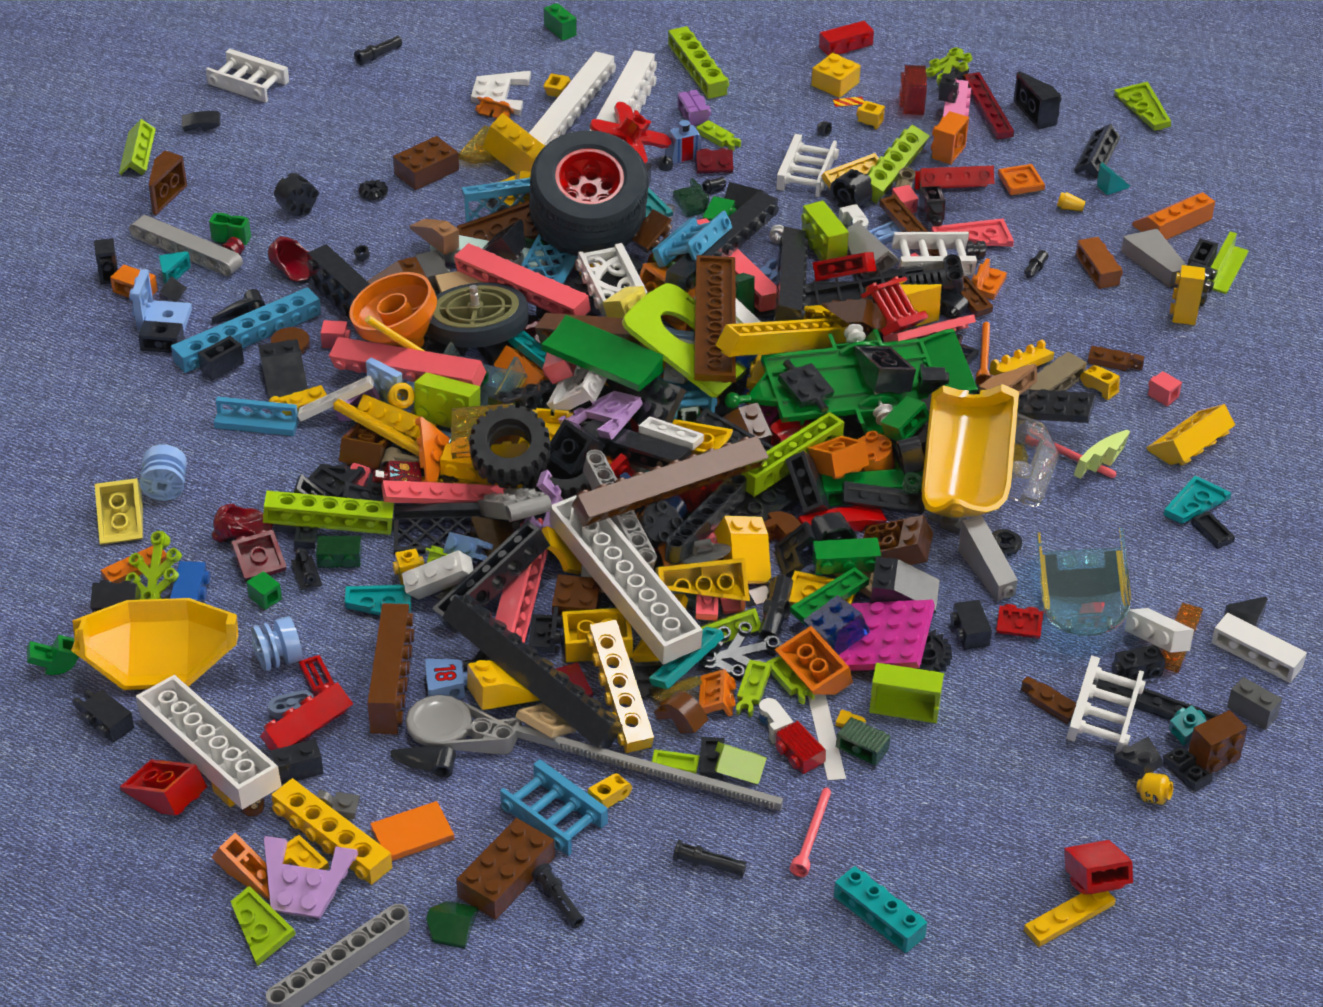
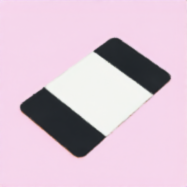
[745,584,769,607]

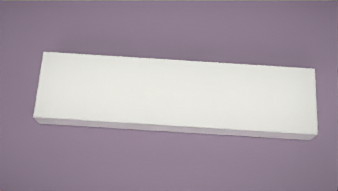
[297,375,374,421]

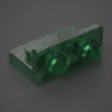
[673,178,710,217]

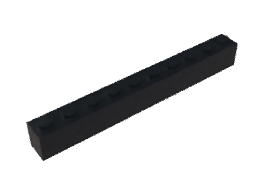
[665,192,779,293]
[774,226,808,321]
[442,594,623,748]

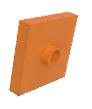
[998,164,1045,195]

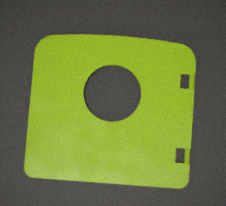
[622,283,754,398]

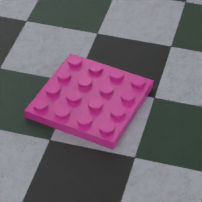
[835,599,935,671]

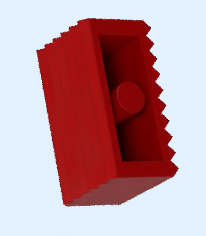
[775,720,826,774]

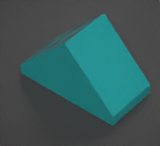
[1097,162,1130,195]
[159,251,191,285]

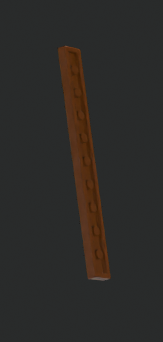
[879,195,994,317]

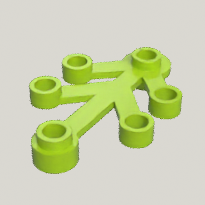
[925,47,973,87]
[125,531,182,600]

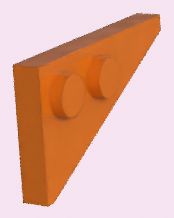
[415,416,450,483]

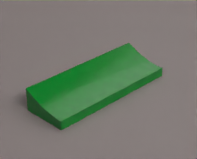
[541,315,663,392]

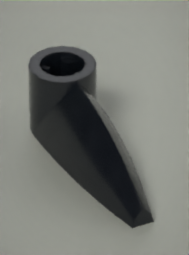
[211,289,265,323]
[391,746,456,778]

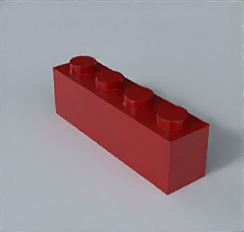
[260,682,353,751]

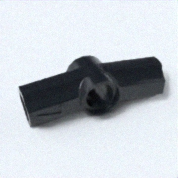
[758,575,794,639]

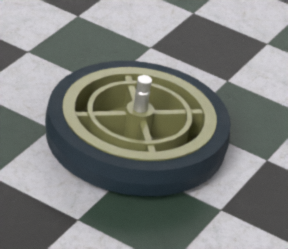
[427,283,529,348]

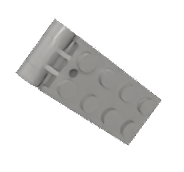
[478,488,552,522]

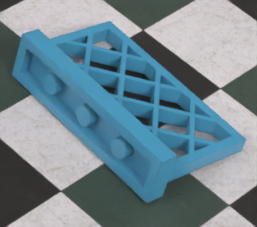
[461,178,530,222]
[521,234,578,284]

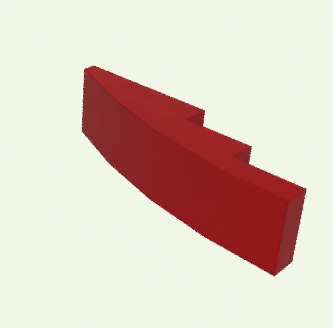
[798,506,887,532]

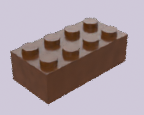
[456,818,555,920]

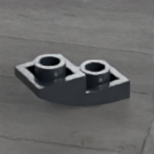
[182,111,221,132]
[1163,746,1212,792]

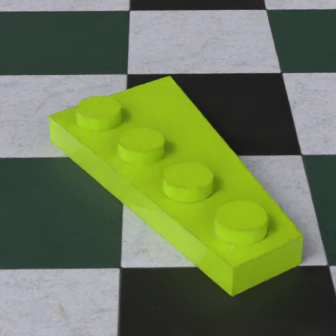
[1114,81,1171,131]

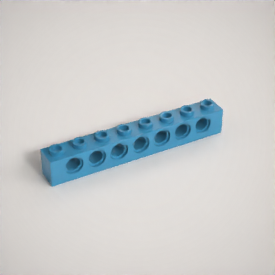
[171,287,321,373]

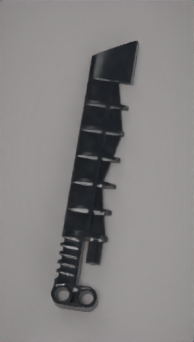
[754,254,964,317]

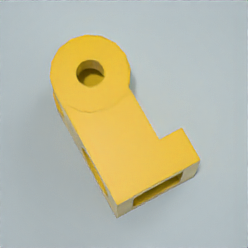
[1080,365,1120,400]
[587,773,632,808]

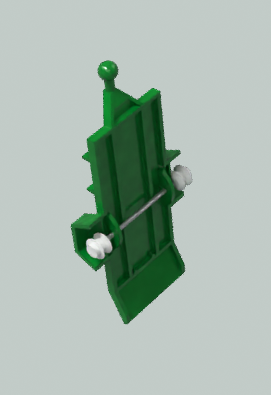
[724,324,979,435]

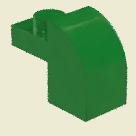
[27,634,79,675]

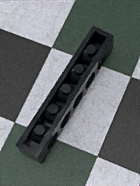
[432,520,550,634]

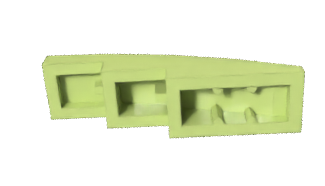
[1074,430,1130,479]

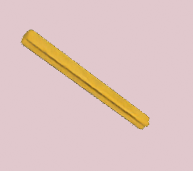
[333,399,419,457]

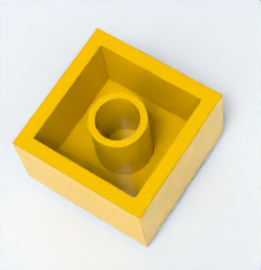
[811,53,861,98]

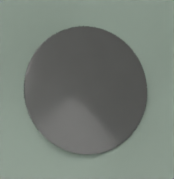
[682,539,731,564]

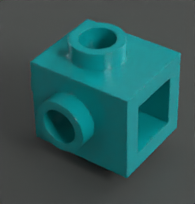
[1169,705,1206,746]

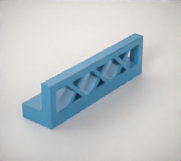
[214,396,299,436]

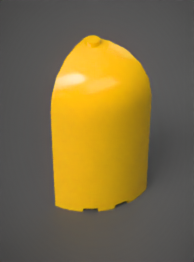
[922,384,1019,518]

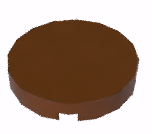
[270,327,310,355]

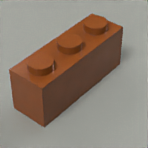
[1076,237,1123,289]

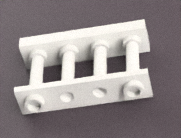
[206,49,289,103]
[777,134,839,197]
[892,232,977,276]
[1066,655,1146,754]

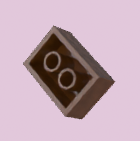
[393,136,459,190]

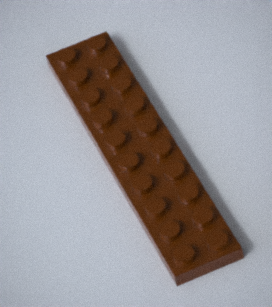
[694,255,736,383]

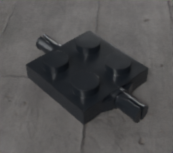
[777,359,834,413]

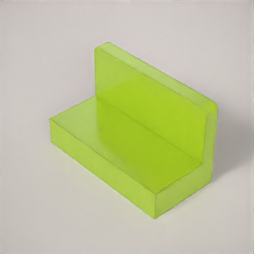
[715,742,767,784]

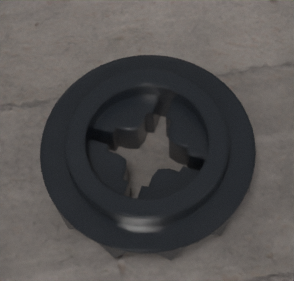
[358,179,388,200]
[992,529,1022,556]

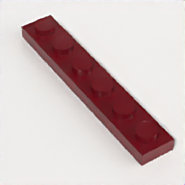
[963,72,1014,139]

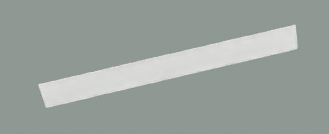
[808,694,846,780]

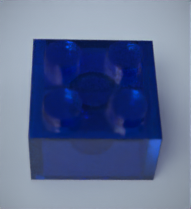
[803,595,870,655]

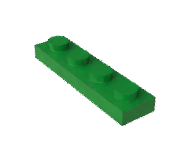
[790,567,870,625]

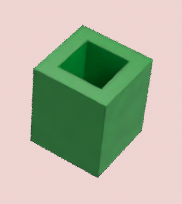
[246,571,282,610]

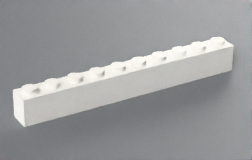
[529,51,616,146]

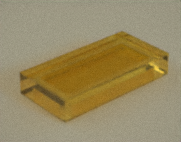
[653,676,702,701]

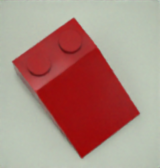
[120,759,207,816]

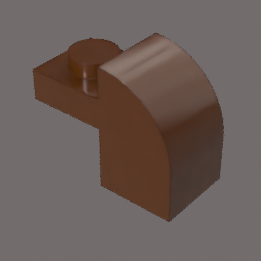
[764,511,801,542]
[654,691,709,734]

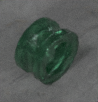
[902,472,923,493]

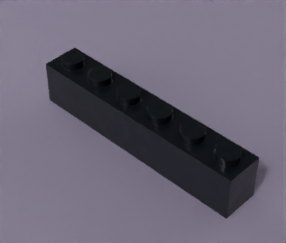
[583,419,692,470]

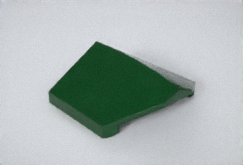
[426,901,479,949]

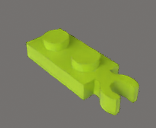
[696,120,741,152]
[766,656,815,704]
[736,659,772,717]

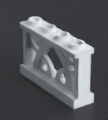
[575,243,648,315]
[547,365,607,412]

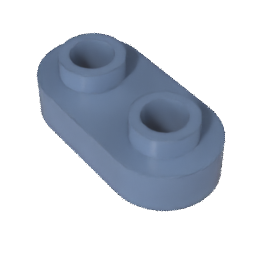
[268,690,314,719]

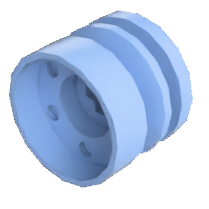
[140,445,187,501]
[251,616,302,672]

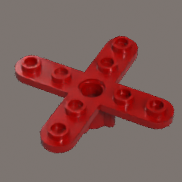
[589,102,672,165]

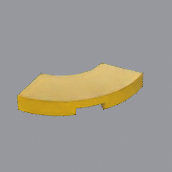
[541,526,582,575]

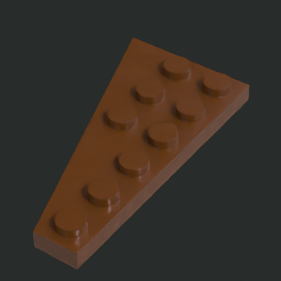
[456,201,539,241]

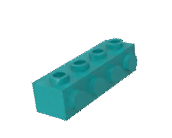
[834,866,927,954]

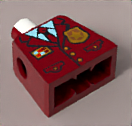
[372,461,422,504]

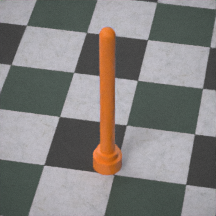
[975,322,992,386]

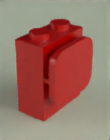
[1064,840,1133,894]

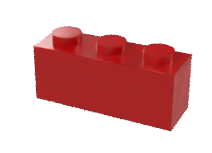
[819,21,874,56]
[812,252,876,281]

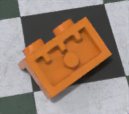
[971,258,1007,300]
[699,669,736,717]

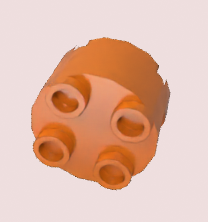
[858,431,895,472]

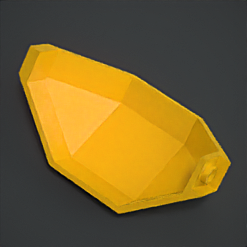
[71,598,238,690]

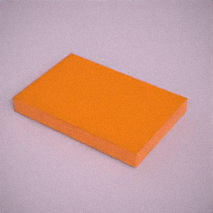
[370,801,455,861]

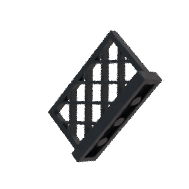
[394,502,480,554]

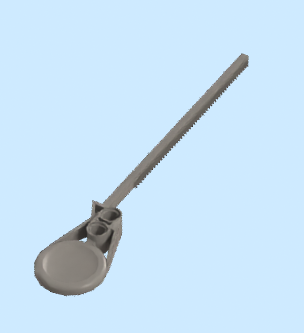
[405,695,783,811]

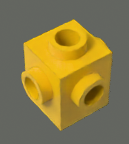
[392,548,424,585]

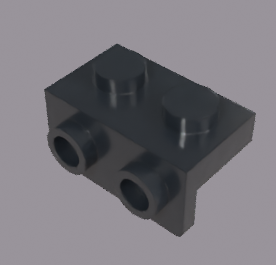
[528,607,562,653]

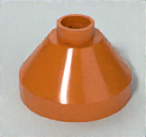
[349,272,437,348]

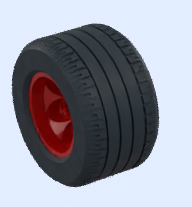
[529,130,649,256]

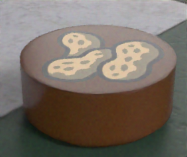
[241,798,265,816]

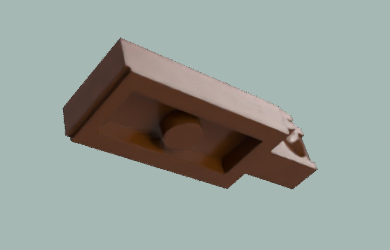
[1087,345,1145,371]
[1021,676,1077,724]

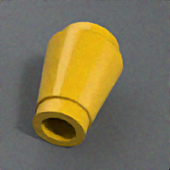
[1057,192,1085,212]

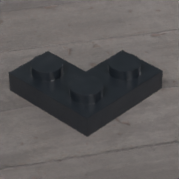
[342,473,384,501]
[774,521,816,578]
[275,524,319,549]

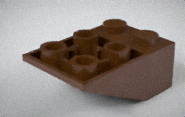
[631,209,672,254]
[822,298,886,336]
[863,515,933,565]

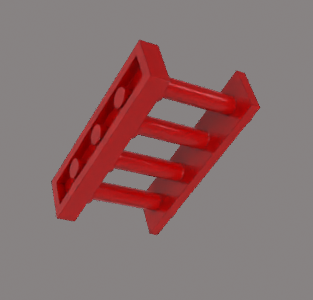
[914,165,995,190]
[861,276,929,337]

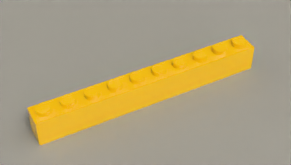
[716,318,850,357]

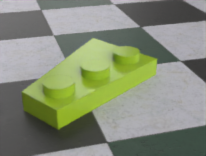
[230,886,296,966]

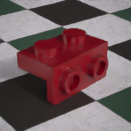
[696,148,734,173]

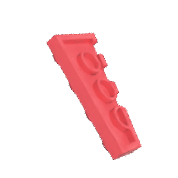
[931,219,1014,247]

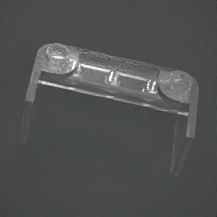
[1008,413,1059,507]

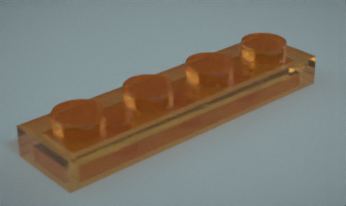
[1162,602,1203,673]

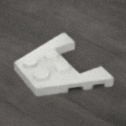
[471,71,531,116]

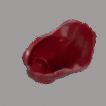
[267,236,309,282]
[211,503,273,542]

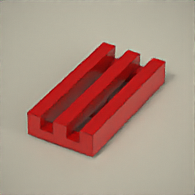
[298,655,335,697]

